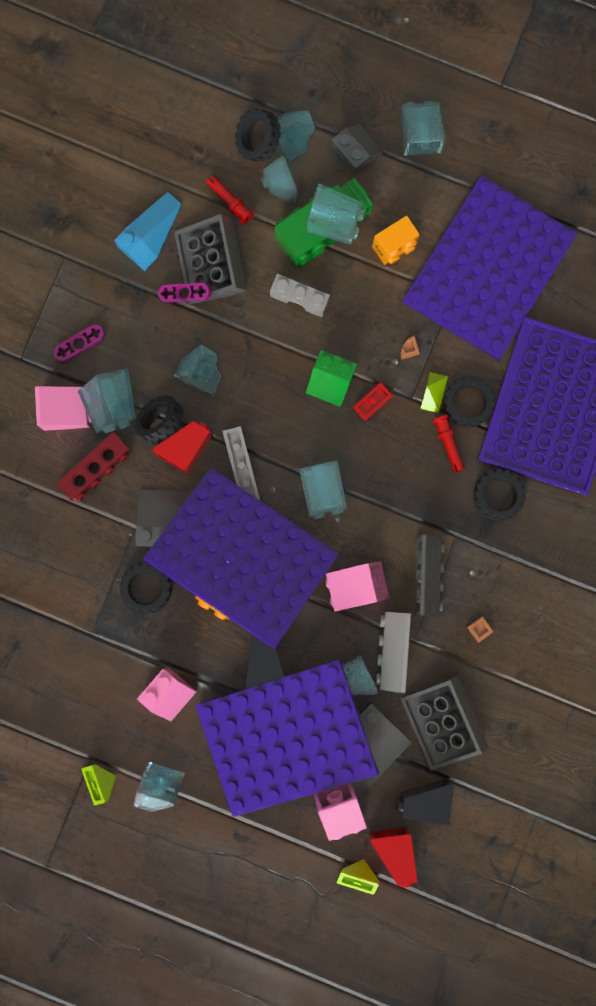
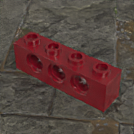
[56,432,131,502]

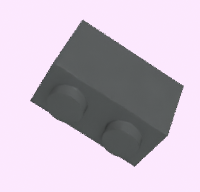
[331,124,383,176]

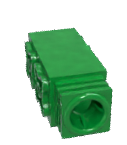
[274,178,373,268]

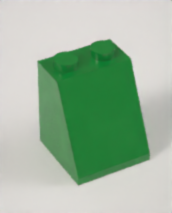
[306,350,357,407]

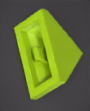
[420,372,448,413]
[81,764,116,805]
[337,859,379,895]

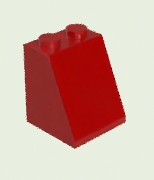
[152,421,212,475]
[369,827,417,887]

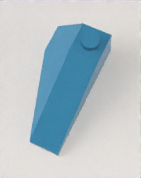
[114,192,182,271]

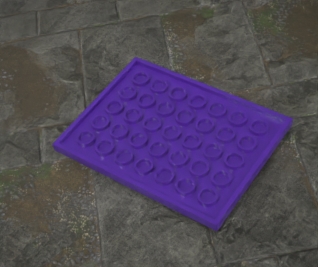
[402,175,577,361]
[478,317,596,496]
[143,468,338,649]
[196,659,379,817]

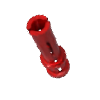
[206,174,254,225]
[432,414,465,473]

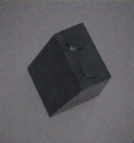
[246,636,285,689]
[396,779,454,825]

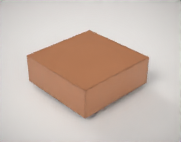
[466,616,494,643]

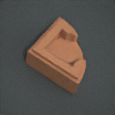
[400,336,420,359]

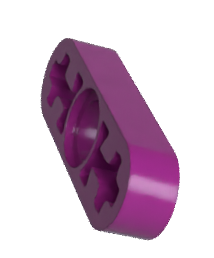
[158,283,212,302]
[54,325,105,363]

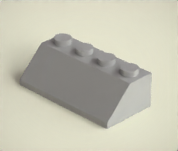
[376,612,411,693]

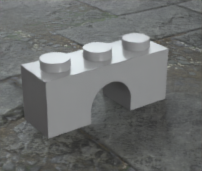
[270,274,330,317]

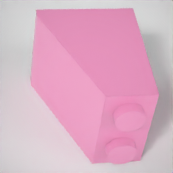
[35,386,93,431]
[326,561,390,611]
[137,666,197,721]
[314,783,366,841]

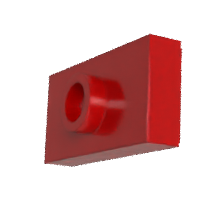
[352,382,393,422]

